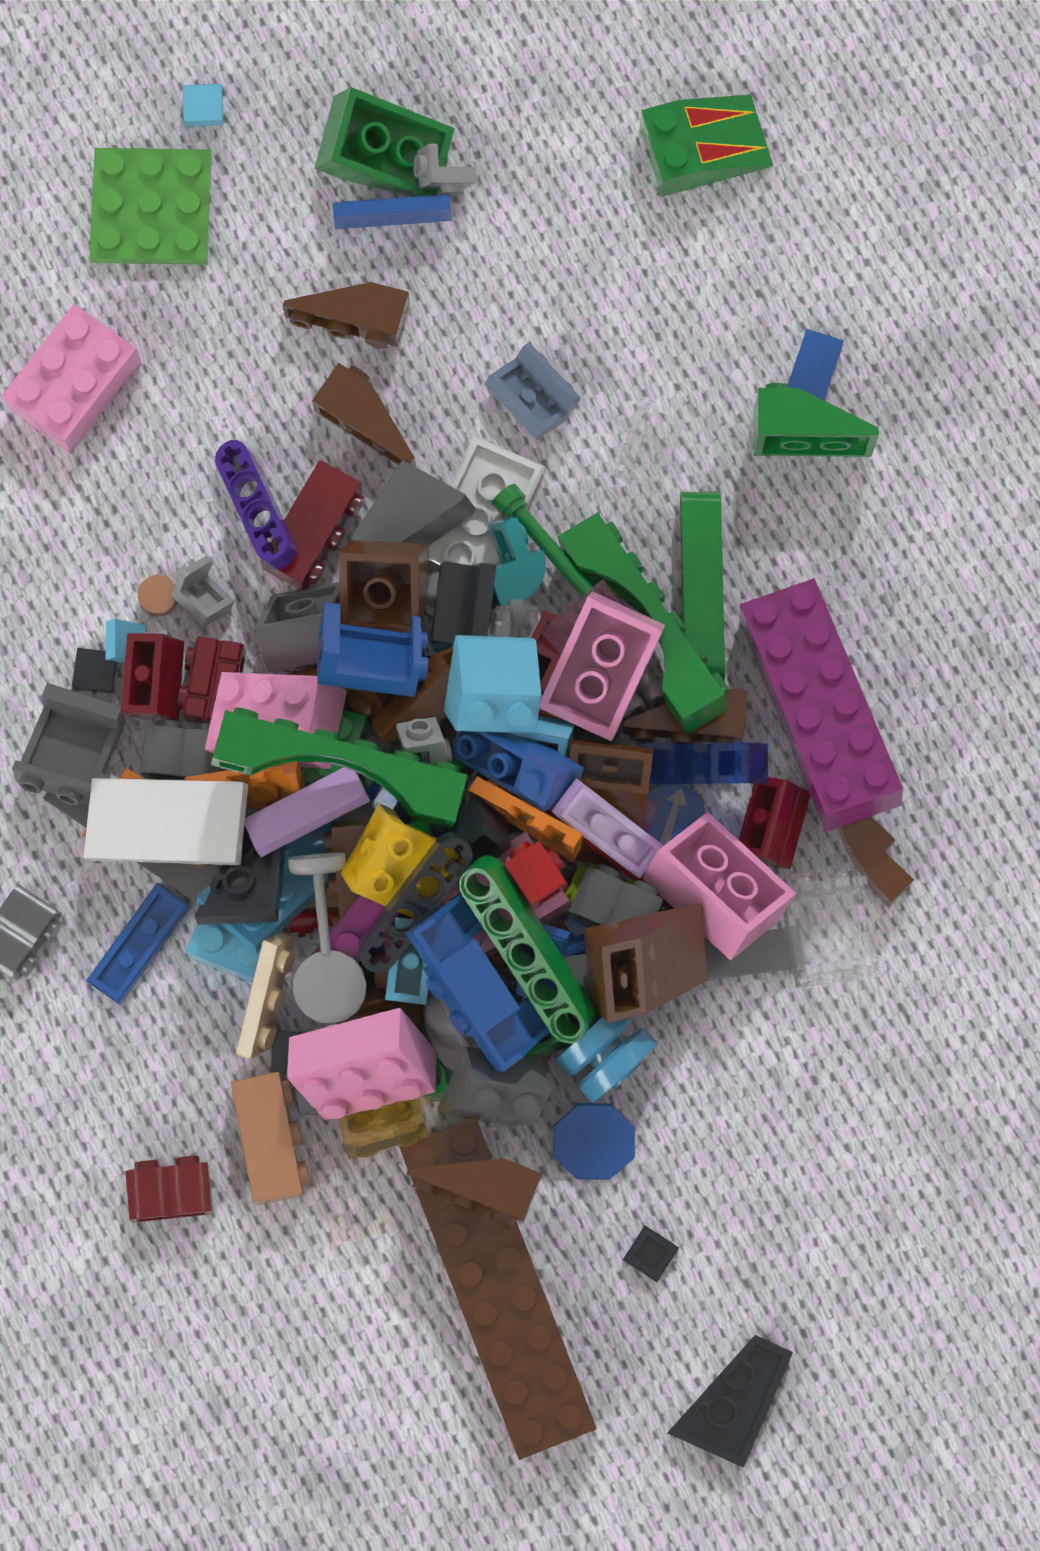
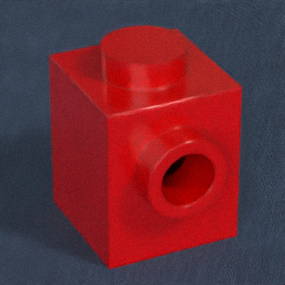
[504,841,567,910]

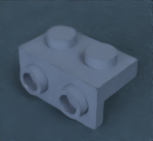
[485,343,580,440]

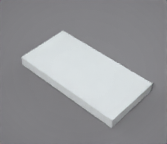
[429,435,545,566]
[83,778,248,865]

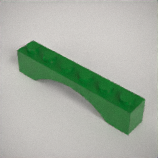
[557,512,729,735]
[211,707,467,829]

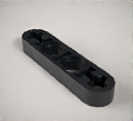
[358,832,473,973]

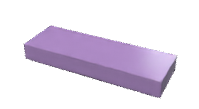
[244,767,370,857]
[551,778,663,879]

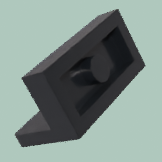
[431,561,497,645]

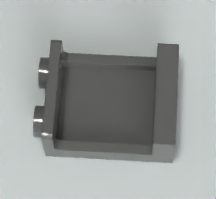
[12,683,126,805]

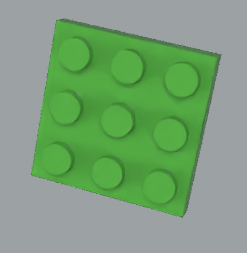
[90,148,212,265]

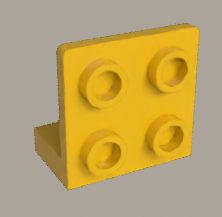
[340,803,460,918]

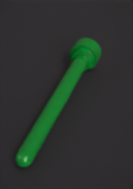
[491,483,600,601]

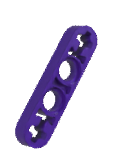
[215,440,296,569]

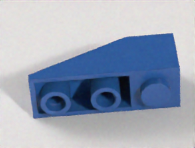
[451,731,584,811]

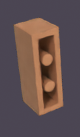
[230,1072,310,1206]

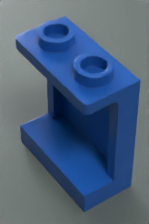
[317,602,428,697]

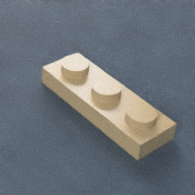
[236,932,295,1059]

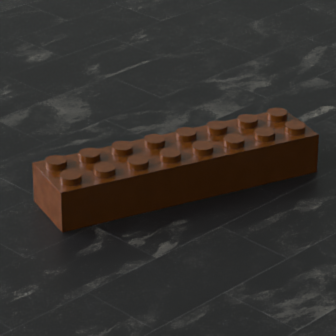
[399,1116,597,1460]

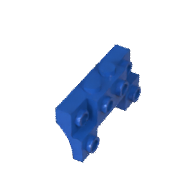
[405,892,550,1072]

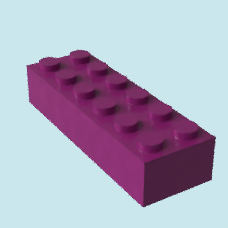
[739,578,903,832]

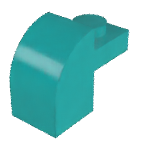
[488,517,546,609]

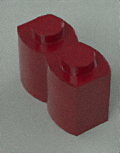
[125,1156,214,1223]

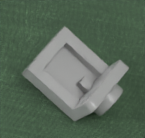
[414,144,477,196]
[171,556,235,627]
[396,717,452,766]

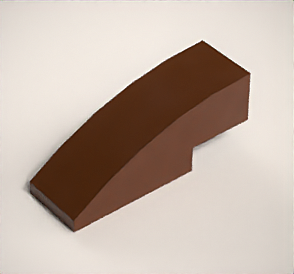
[837,817,914,908]

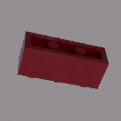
[260,459,365,590]

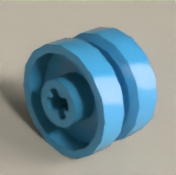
[553,1017,658,1103]

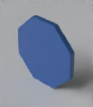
[553,1103,635,1180]

